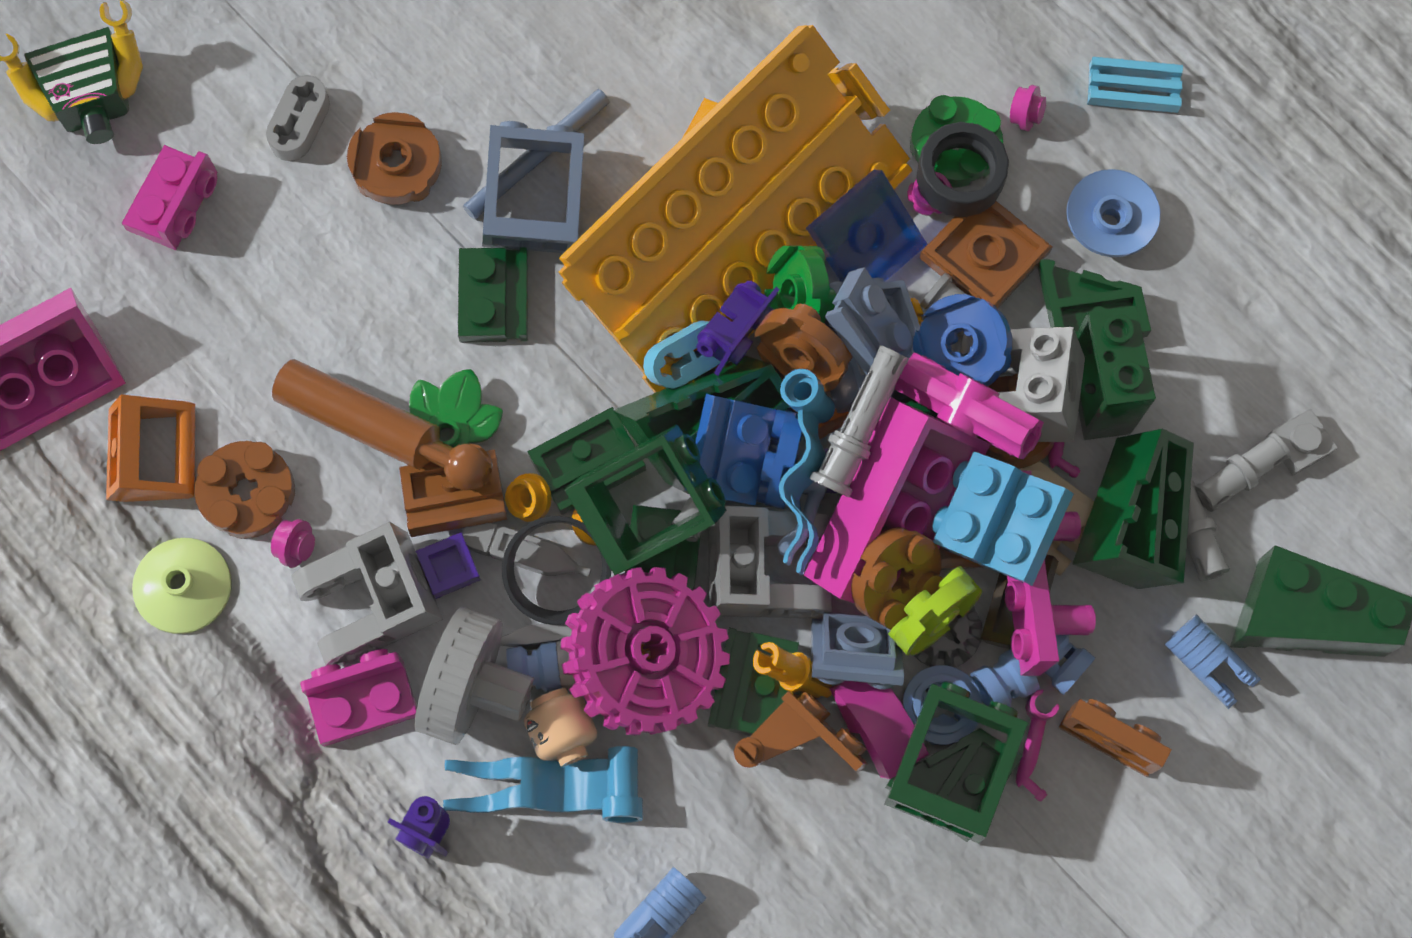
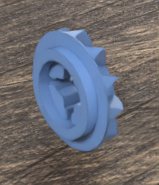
[903,665,982,745]

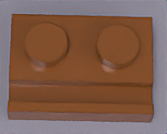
[399,449,507,537]
[1058,699,1172,777]

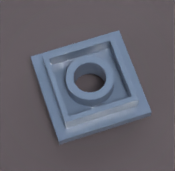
[811,612,904,689]

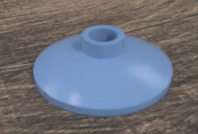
[1066,169,1160,257]

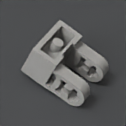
[960,327,1085,442]
[708,506,833,618]
[292,522,443,666]

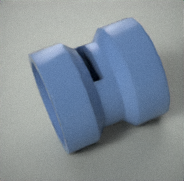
[1045,635,1096,695]
[506,642,562,693]
[970,648,1040,706]

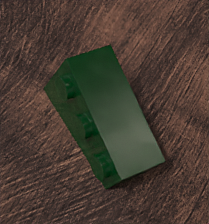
[613,356,790,494]
[1072,428,1194,589]
[1230,545,1412,657]

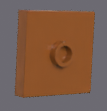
[919,201,1053,309]

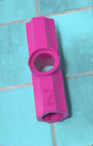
[894,352,1044,460]

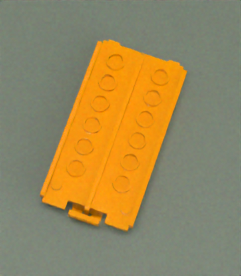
[558,25,913,393]

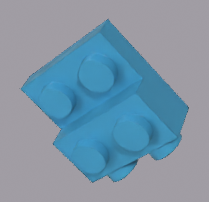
[932,451,1074,586]

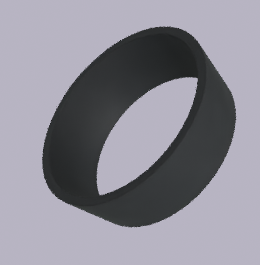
[502,516,611,625]

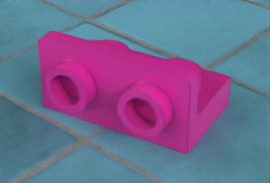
[122,145,218,250]
[300,649,417,747]

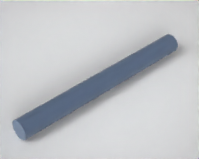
[463,89,610,220]

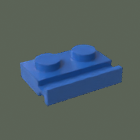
[685,394,777,505]

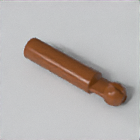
[272,359,493,490]

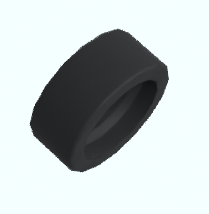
[916,122,1009,218]

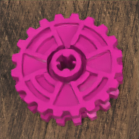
[560,567,730,736]

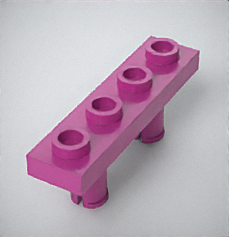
[1005,470,1096,676]

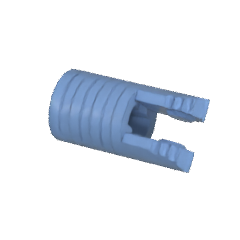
[1164,614,1261,709]
[613,867,706,938]

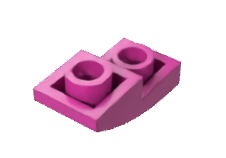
[830,680,929,779]

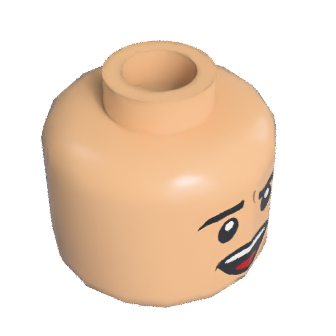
[524,688,597,767]

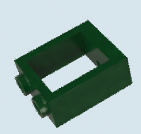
[1076,306,1156,440]
[564,424,727,576]
[884,682,1028,843]

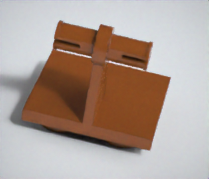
[734,691,869,772]

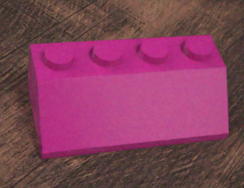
[0,288,126,451]
[804,397,990,603]

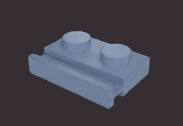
[825,267,913,375]

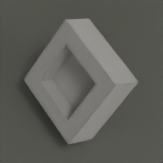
[1266,409,1338,476]

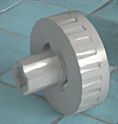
[415,607,534,745]

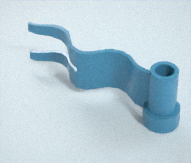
[779,369,835,575]
[443,746,643,823]

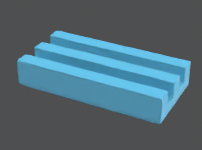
[1087,57,1183,113]

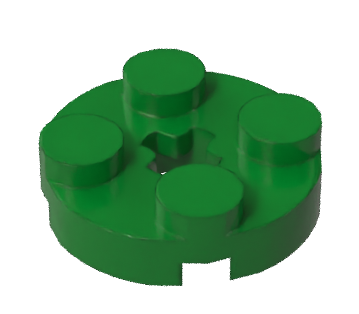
[910,95,1003,188]
[764,245,837,324]

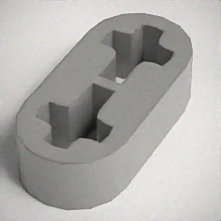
[266,75,330,161]

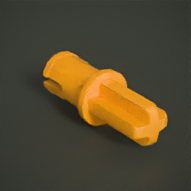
[753,642,832,698]

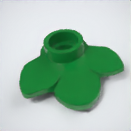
[409,369,503,447]

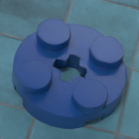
[913,294,1012,387]
[756,409,803,510]

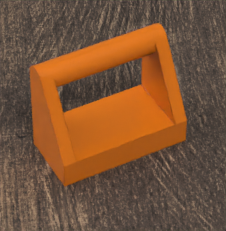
[106,394,196,502]

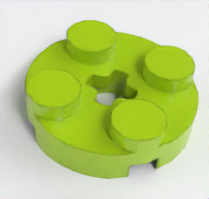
[888,566,983,656]

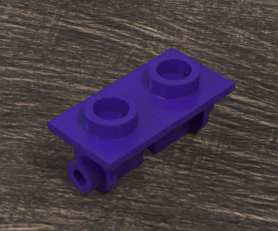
[696,281,780,376]
[387,796,450,859]

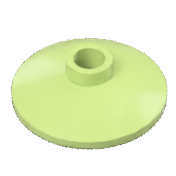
[132,538,232,634]

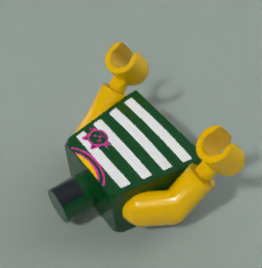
[0,0,143,144]

